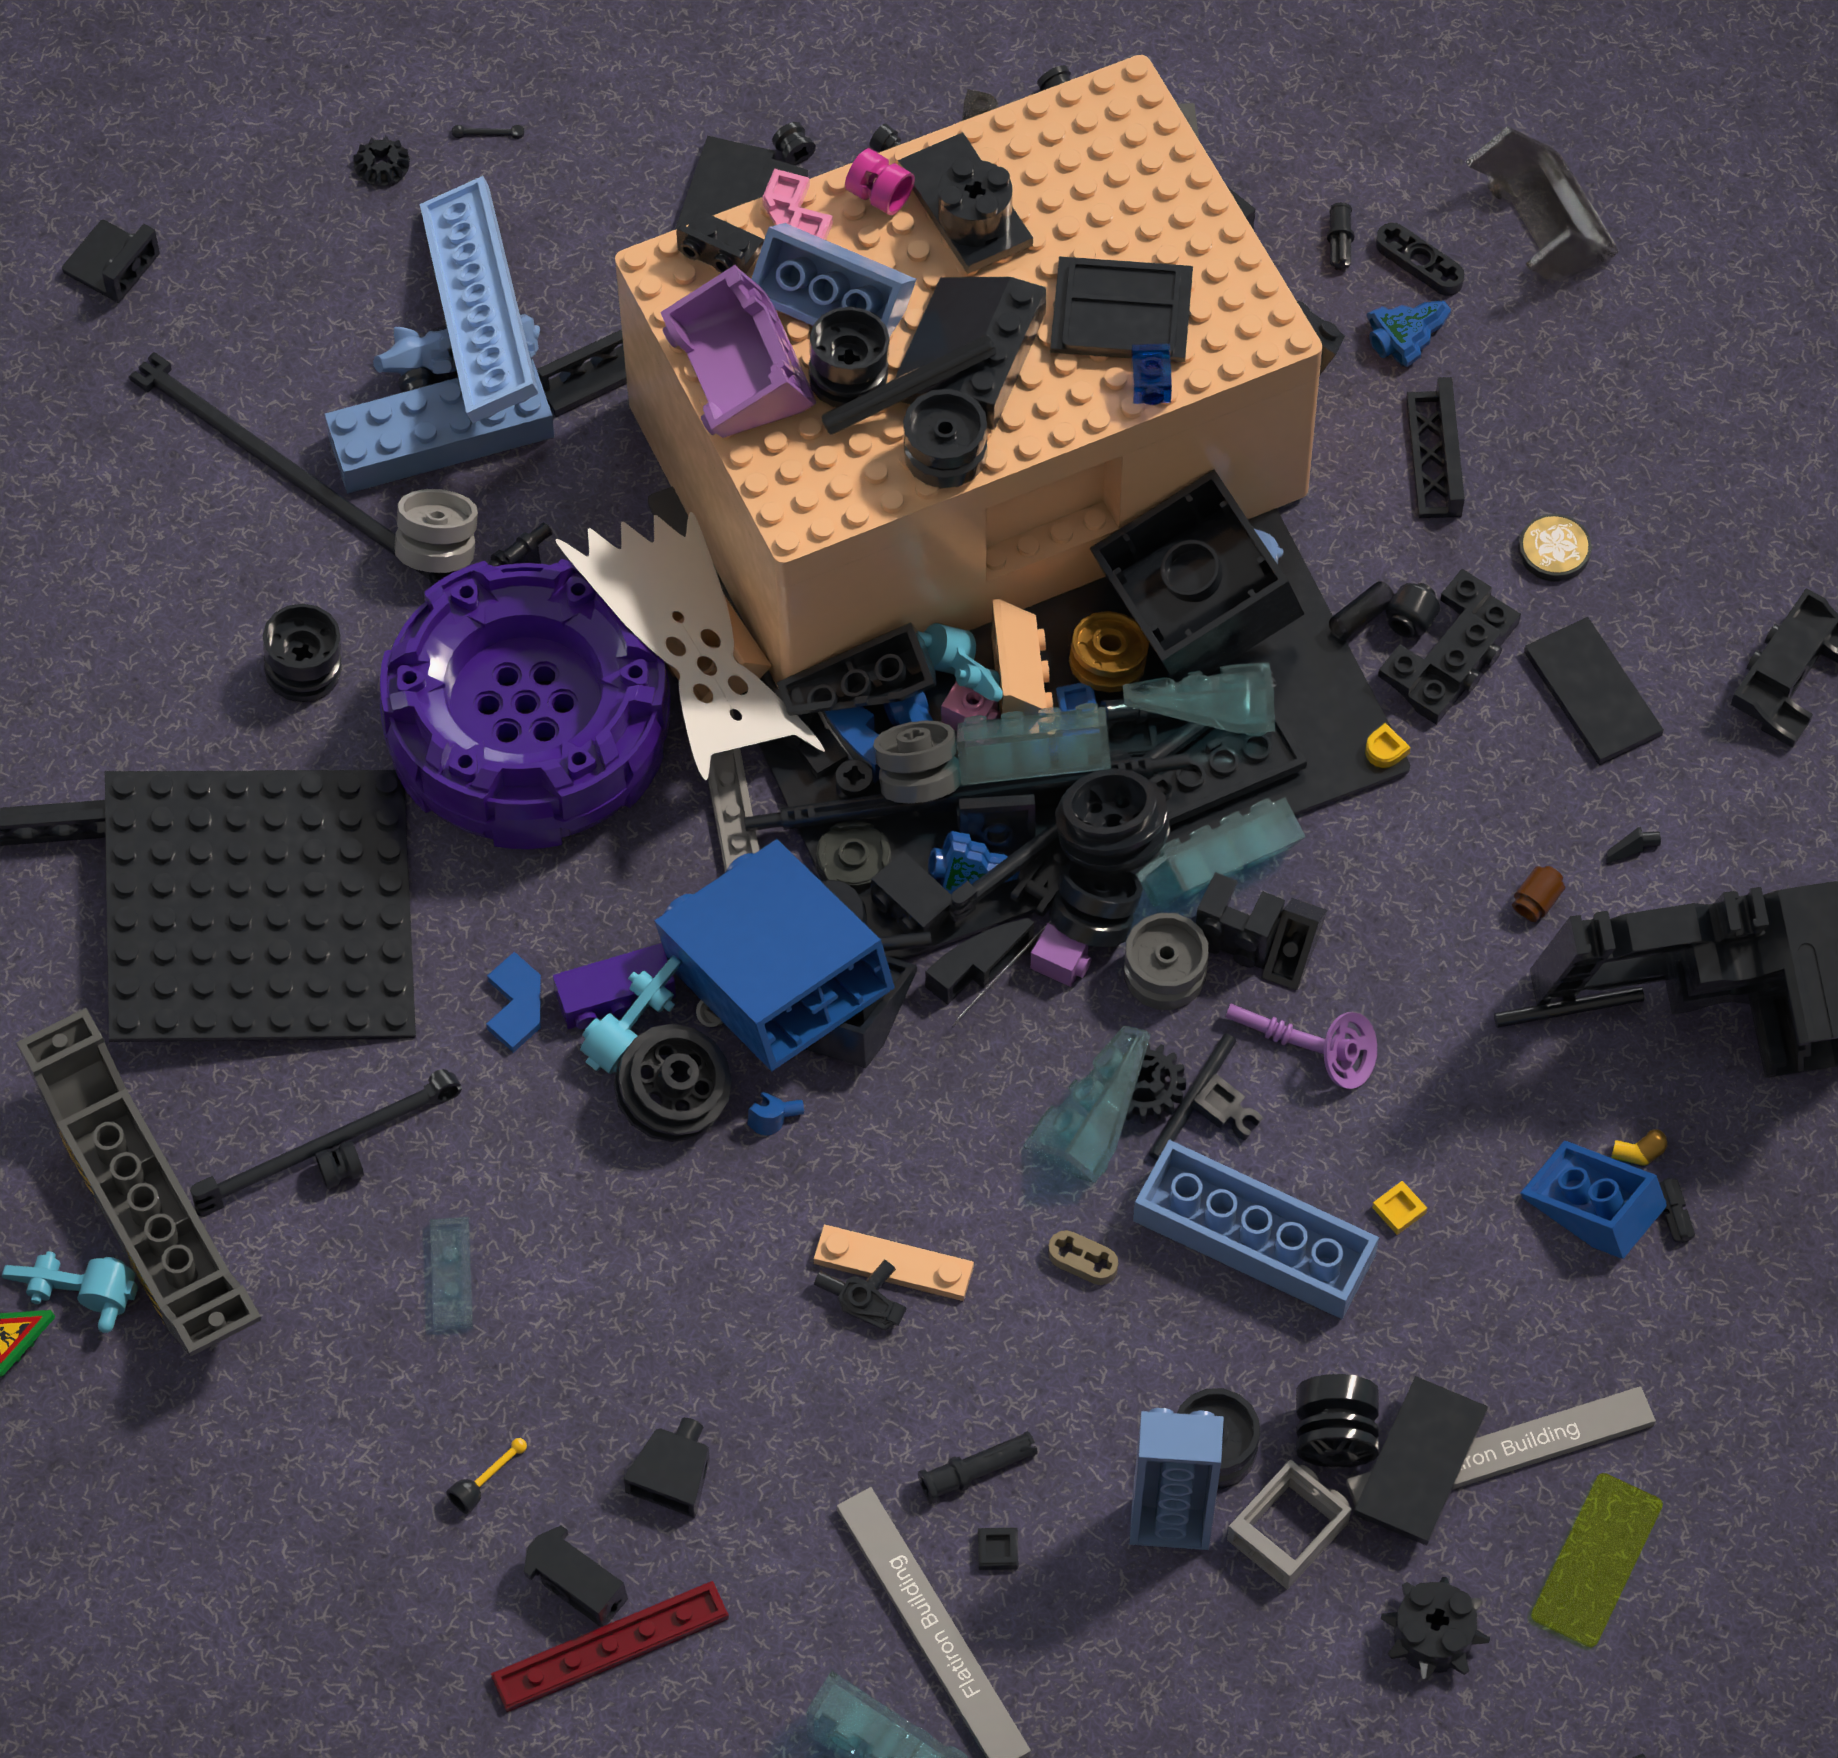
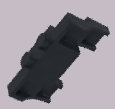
[1378,569,1521,725]
[1731,588,1838,748]

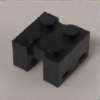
[1196,872,1285,969]

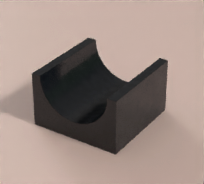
[1089,469,1305,693]

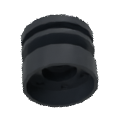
[808,307,890,407]
[263,603,342,702]
[1296,1374,1379,1467]

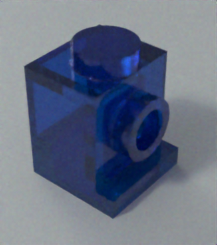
[1131,344,1172,405]

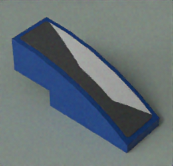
[818,706,881,783]

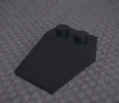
[806,956,917,1068]

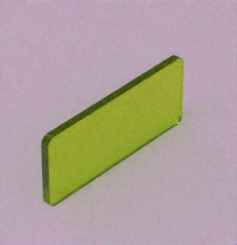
[1531,1473,1663,1647]

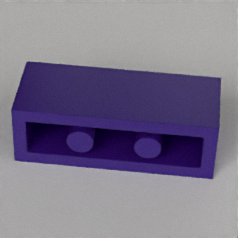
[553,943,676,1029]

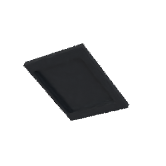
[1050,256,1193,362]

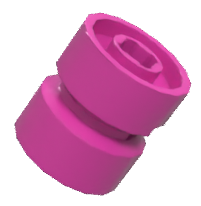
[845,148,915,216]

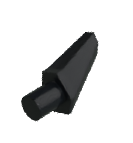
[1606,827,1661,864]

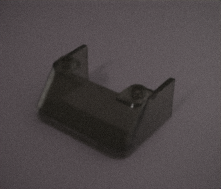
[1465,126,1618,281]

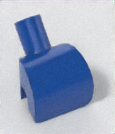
[747,1092,804,1136]

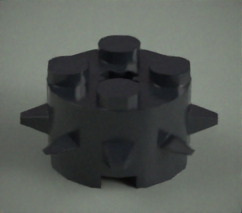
[1381,1577,1490,1680]

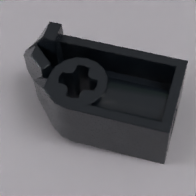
[524,1525,628,1627]

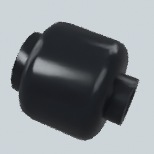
[1386,583,1440,638]

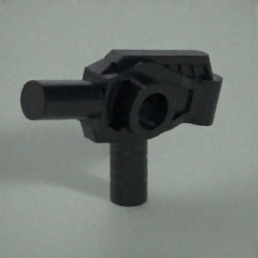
[814,1259,907,1331]

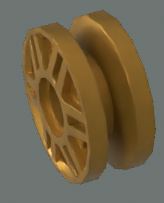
[1069,611,1149,693]

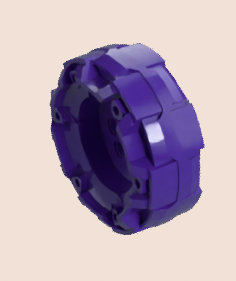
[380,559,671,849]

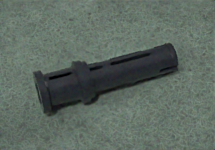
[918,1431,1038,1504]

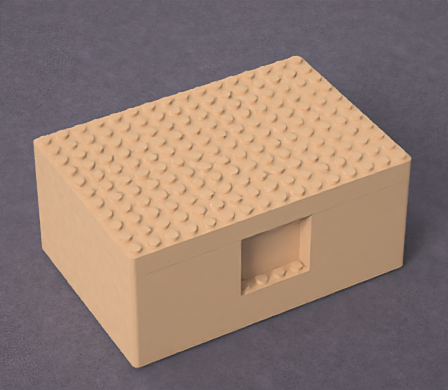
[615,55,1322,689]

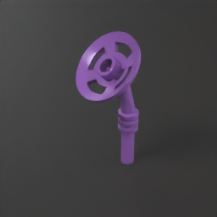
[1225,1004,1377,1089]

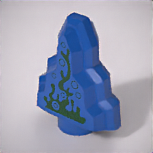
[1366,301,1451,367]
[928,831,1020,895]

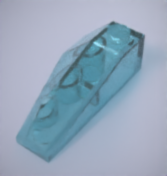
[1023,1025,1151,1183]

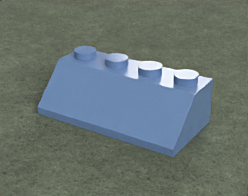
[751,223,917,337]

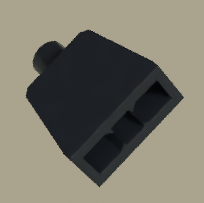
[624,1417,710,1518]

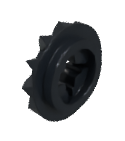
[354,135,410,186]

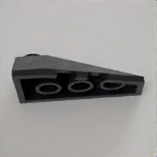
[777,622,936,716]

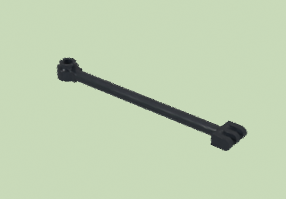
[190,1069,462,1217]

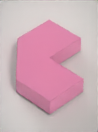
[762,169,833,240]

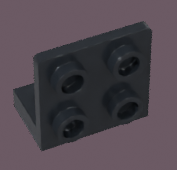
[62,220,160,303]

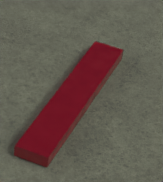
[491,1581,729,1712]

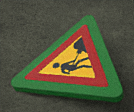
[0,1310,55,1377]

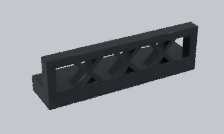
[537,329,627,417]
[1406,377,1465,518]
[0,800,106,846]

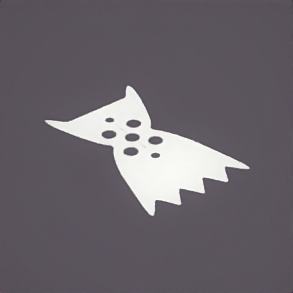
[556,512,824,780]

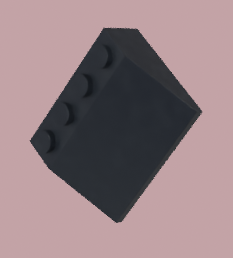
[895,277,1046,430]

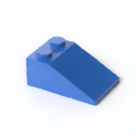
[1520,1140,1667,1259]

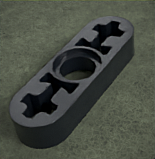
[1376,223,1465,296]

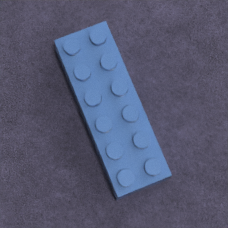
[325,358,554,494]
[1133,1140,1379,1320]
[1129,1408,1223,1550]

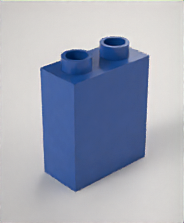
[654,839,895,1072]

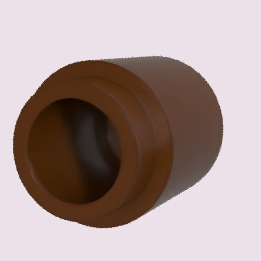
[1512,866,1565,922]

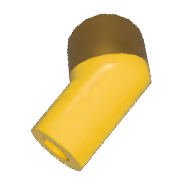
[1611,1129,1667,1166]

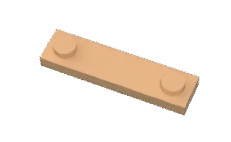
[814,1224,974,1301]

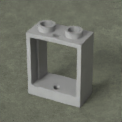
[1227,1459,1351,1590]

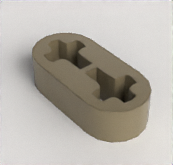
[1048,1230,1118,1285]

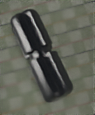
[1659,1178,1695,1243]

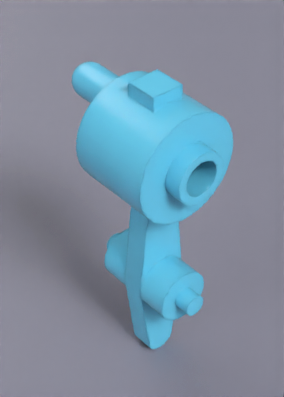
[918,623,1003,702]
[580,955,682,1074]
[2,1251,138,1333]

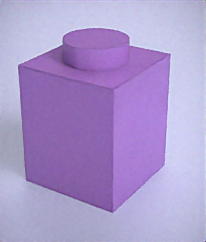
[1030,923,1091,987]

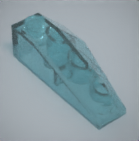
[1123,663,1275,737]

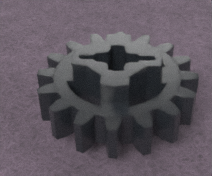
[1103,1041,1186,1124]

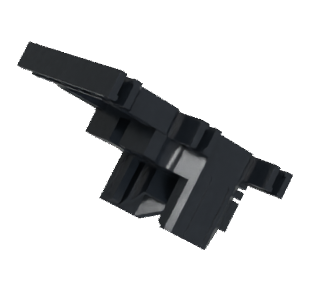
[1530,881,1838,1078]

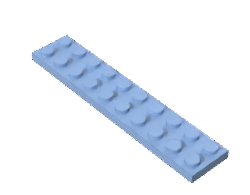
[420,176,539,423]

